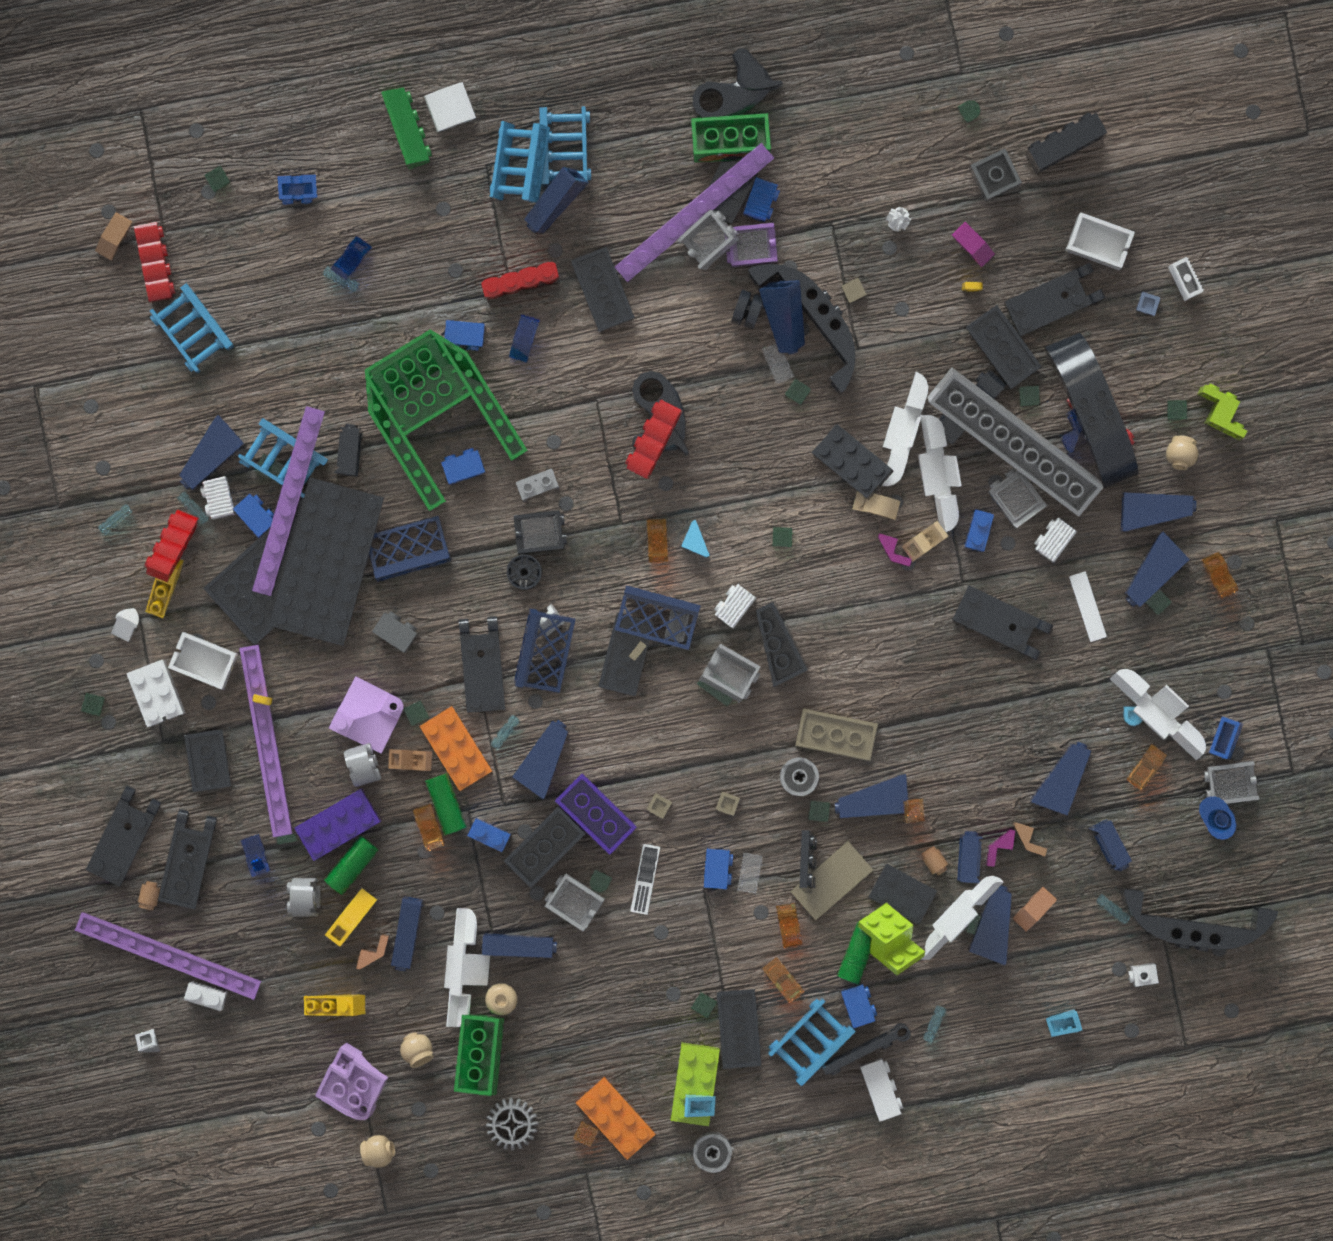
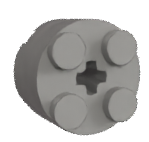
[344,743,381,787]
[780,757,819,796]
[287,878,321,917]
[693,1132,732,1173]

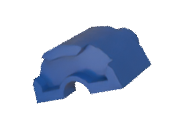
[277,175,317,205]

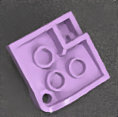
[329,676,404,754]
[315,1043,388,1120]

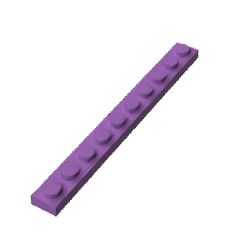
[615,143,774,282]
[252,406,325,596]
[239,645,293,837]
[75,912,262,1000]

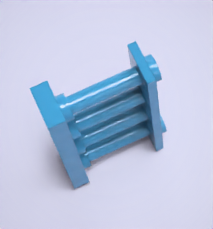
[539,106,591,186]
[490,121,550,203]
[150,283,234,373]
[237,418,328,498]
[768,998,856,1086]

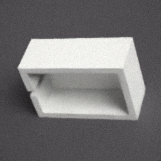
[1065,212,1135,270]
[168,632,238,689]
[126,660,186,727]

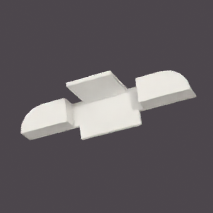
[882,372,928,486]
[918,415,961,532]
[1110,669,1206,760]
[921,876,1003,960]
[444,908,490,1027]

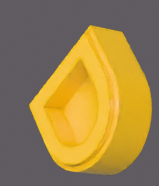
[962,282,983,292]
[252,694,273,706]

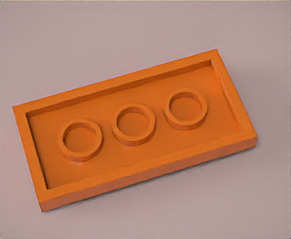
[419,706,492,791]
[576,1077,656,1160]

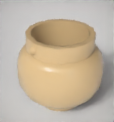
[1166,436,1199,470]
[485,983,518,1016]
[400,1032,434,1068]
[360,1135,395,1168]

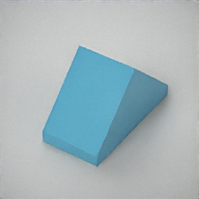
[681,520,710,558]
[1046,1010,1082,1037]
[684,1094,715,1117]

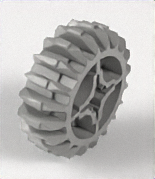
[486,1098,538,1150]

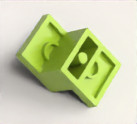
[1198,384,1247,440]
[858,903,925,975]

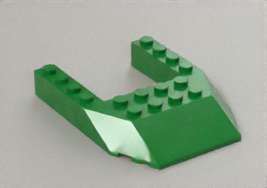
[365,329,528,511]

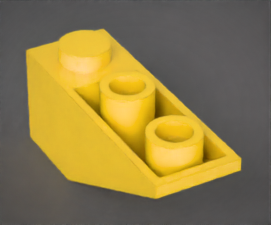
[145,559,184,618]
[325,888,377,946]
[304,995,366,1016]

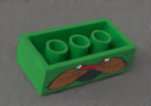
[691,113,771,163]

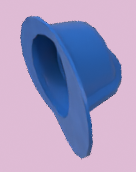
[1199,796,1236,840]

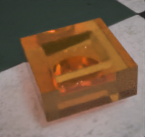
[573,1121,599,1147]

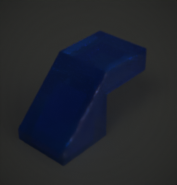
[331,236,372,280]
[509,314,540,363]
[1060,409,1081,454]
[240,834,270,877]

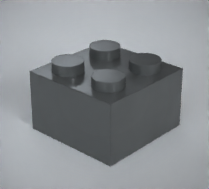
[969,148,1022,202]
[372,611,419,653]

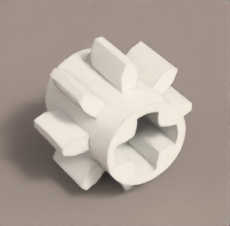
[886,207,911,231]

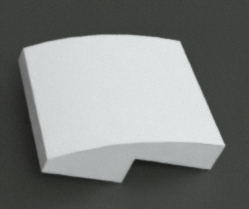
[424,82,476,132]

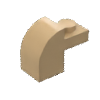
[852,491,900,520]

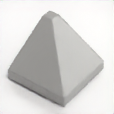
[135,1029,160,1053]

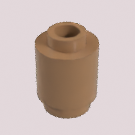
[921,846,948,876]
[138,881,160,910]

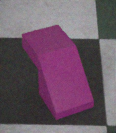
[952,222,995,267]
[877,534,912,567]
[985,830,1015,867]

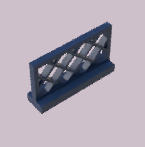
[369,516,451,582]
[614,585,701,650]
[514,608,575,693]

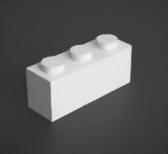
[860,1058,903,1122]

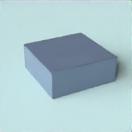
[1136,292,1160,316]

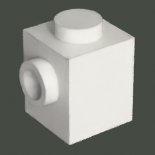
[1128,963,1159,987]

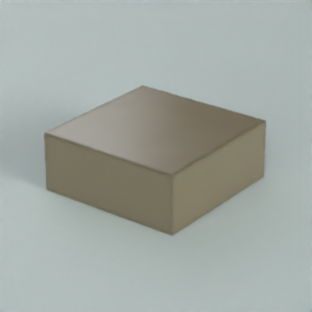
[841,278,867,304]
[629,641,646,661]
[716,791,740,816]
[646,793,672,819]

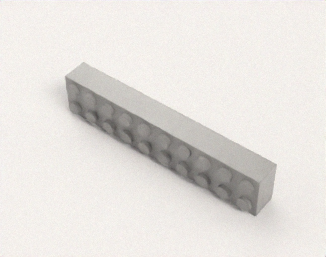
[928,368,1103,516]

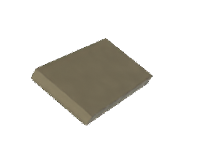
[795,708,878,761]
[790,841,873,920]

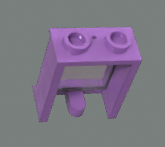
[725,223,778,268]

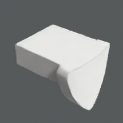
[539,604,565,636]
[111,608,139,642]

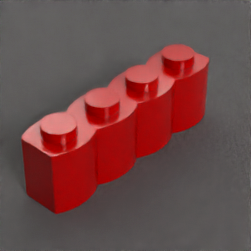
[134,222,176,303]
[481,262,559,299]
[625,400,682,479]
[144,510,199,582]

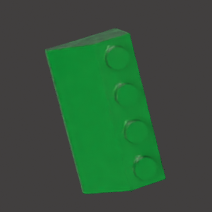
[381,87,432,170]
[454,1014,504,1096]

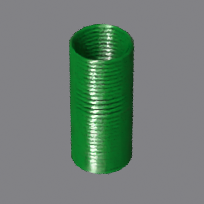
[425,773,467,835]
[324,836,379,895]
[837,922,872,984]

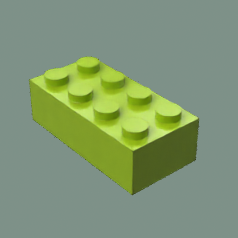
[671,1042,720,1126]

